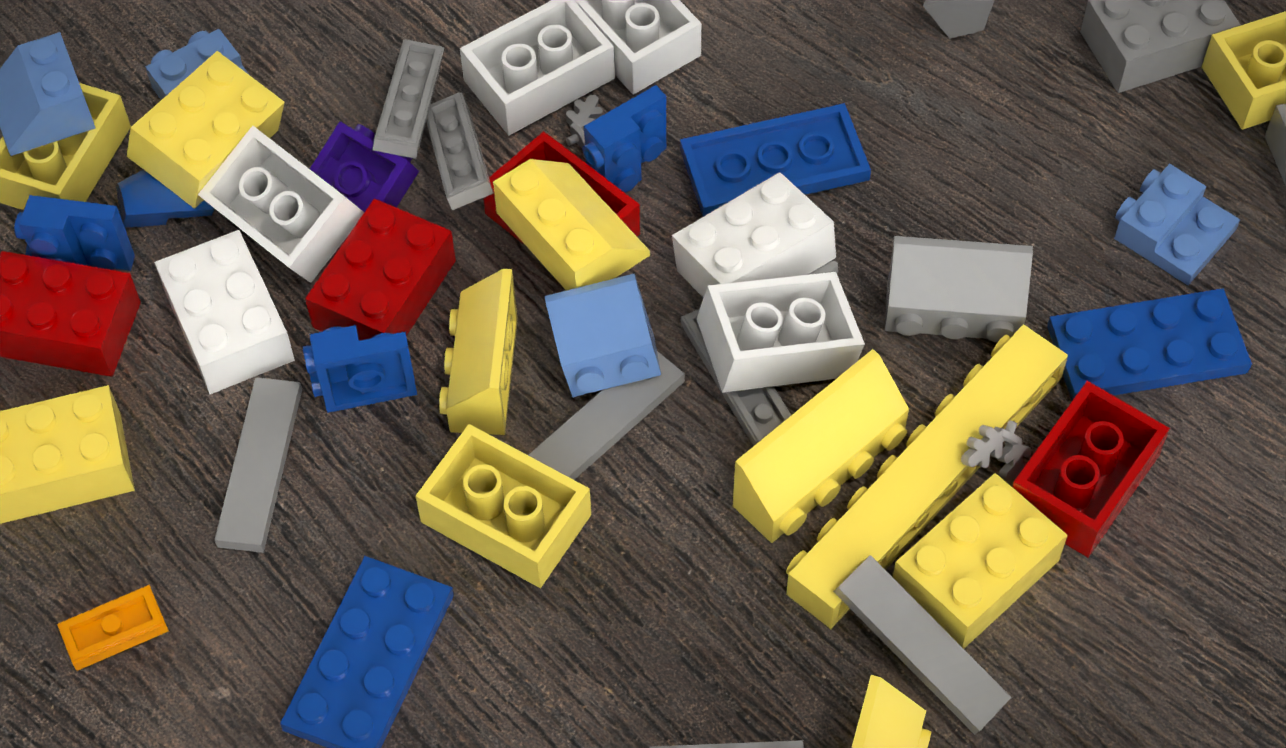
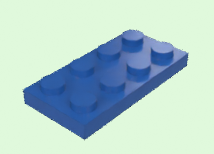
[680,103,871,217]
[1047,288,1252,401]
[280,556,454,748]

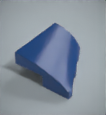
[116,169,214,228]

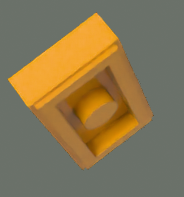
[57,585,169,671]

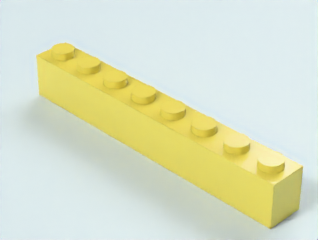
[786,324,1068,629]

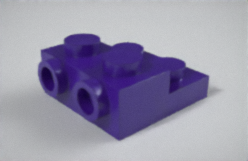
[310,121,419,212]

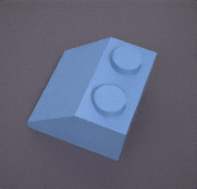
[0,32,96,156]
[545,273,661,397]

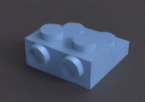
[145,29,249,100]
[1114,163,1240,286]

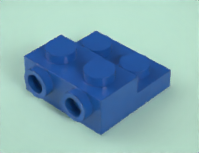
[582,85,667,193]
[14,195,135,271]
[303,325,418,413]

